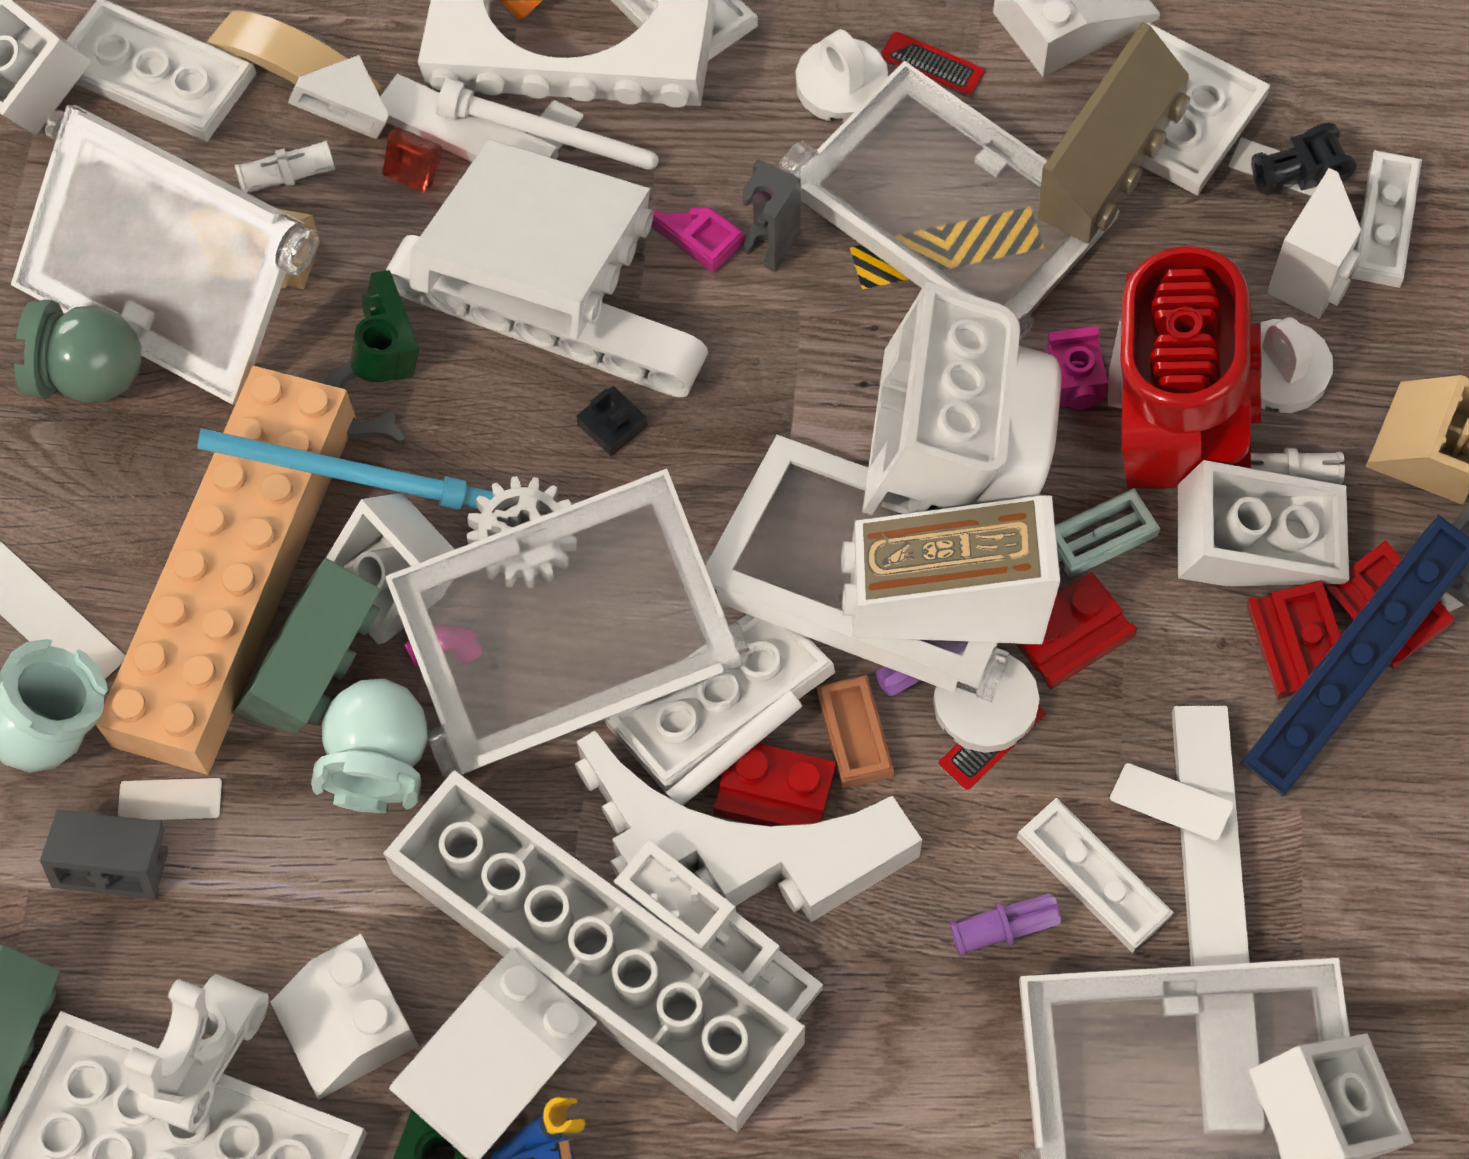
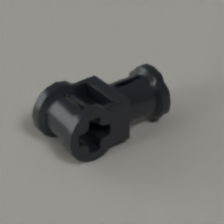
[1251,123,1357,195]

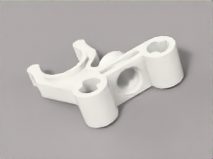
[124,974,269,1132]

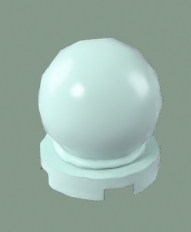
[0,639,107,773]
[311,679,428,813]

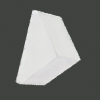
[288,55,389,140]

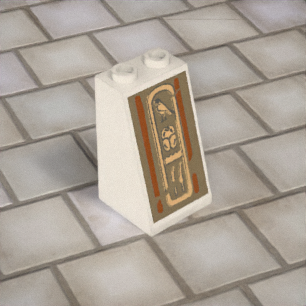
[841,495,1060,644]

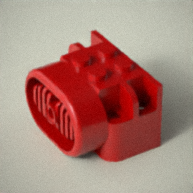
[1120,246,1262,489]

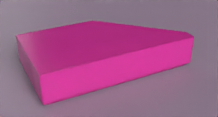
[651,207,745,273]

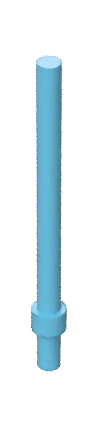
[197,428,494,510]

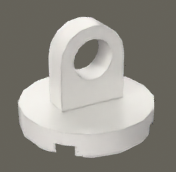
[796,29,888,122]
[1261,317,1333,413]

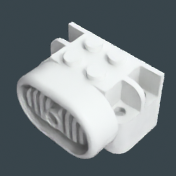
[862,281,1061,515]

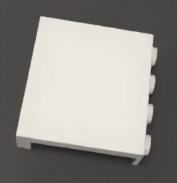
[410,139,654,341]

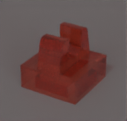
[382,127,443,193]

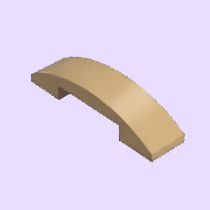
[206,11,384,96]

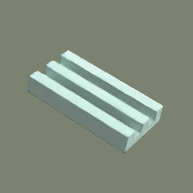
[1055,488,1160,578]

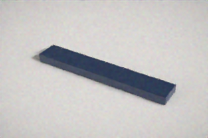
[1240,514,1469,797]

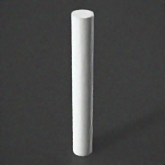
[665,690,802,806]

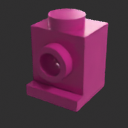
[1045,326,1108,410]

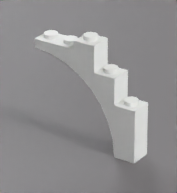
[575,731,922,923]

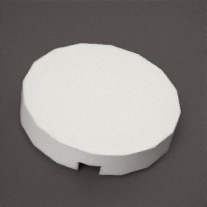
[933,650,1040,753]

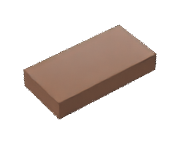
[816,675,894,789]

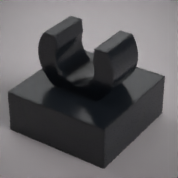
[576,386,648,456]

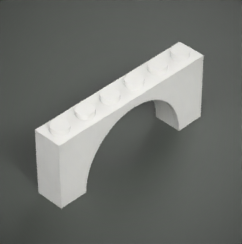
[418,0,716,107]

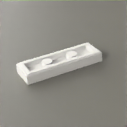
[1351,150,1422,288]
[1017,798,1174,953]

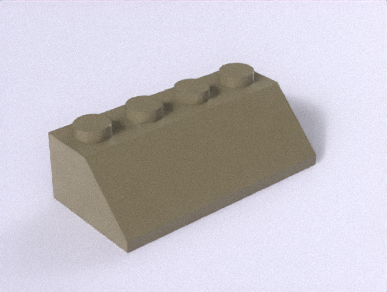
[1038,22,1190,244]

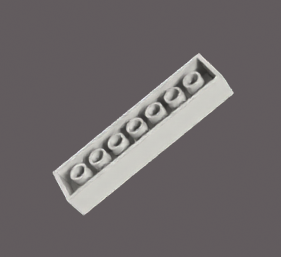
[383,770,805,1133]

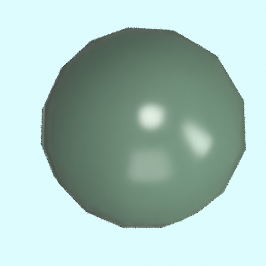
[14,299,142,404]

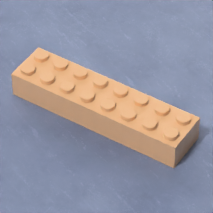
[95,366,356,775]

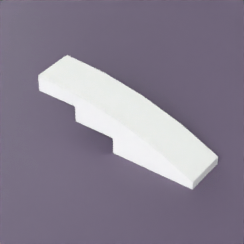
[614,839,823,1021]

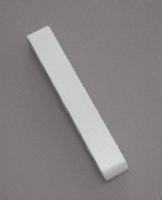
[385,235,708,397]

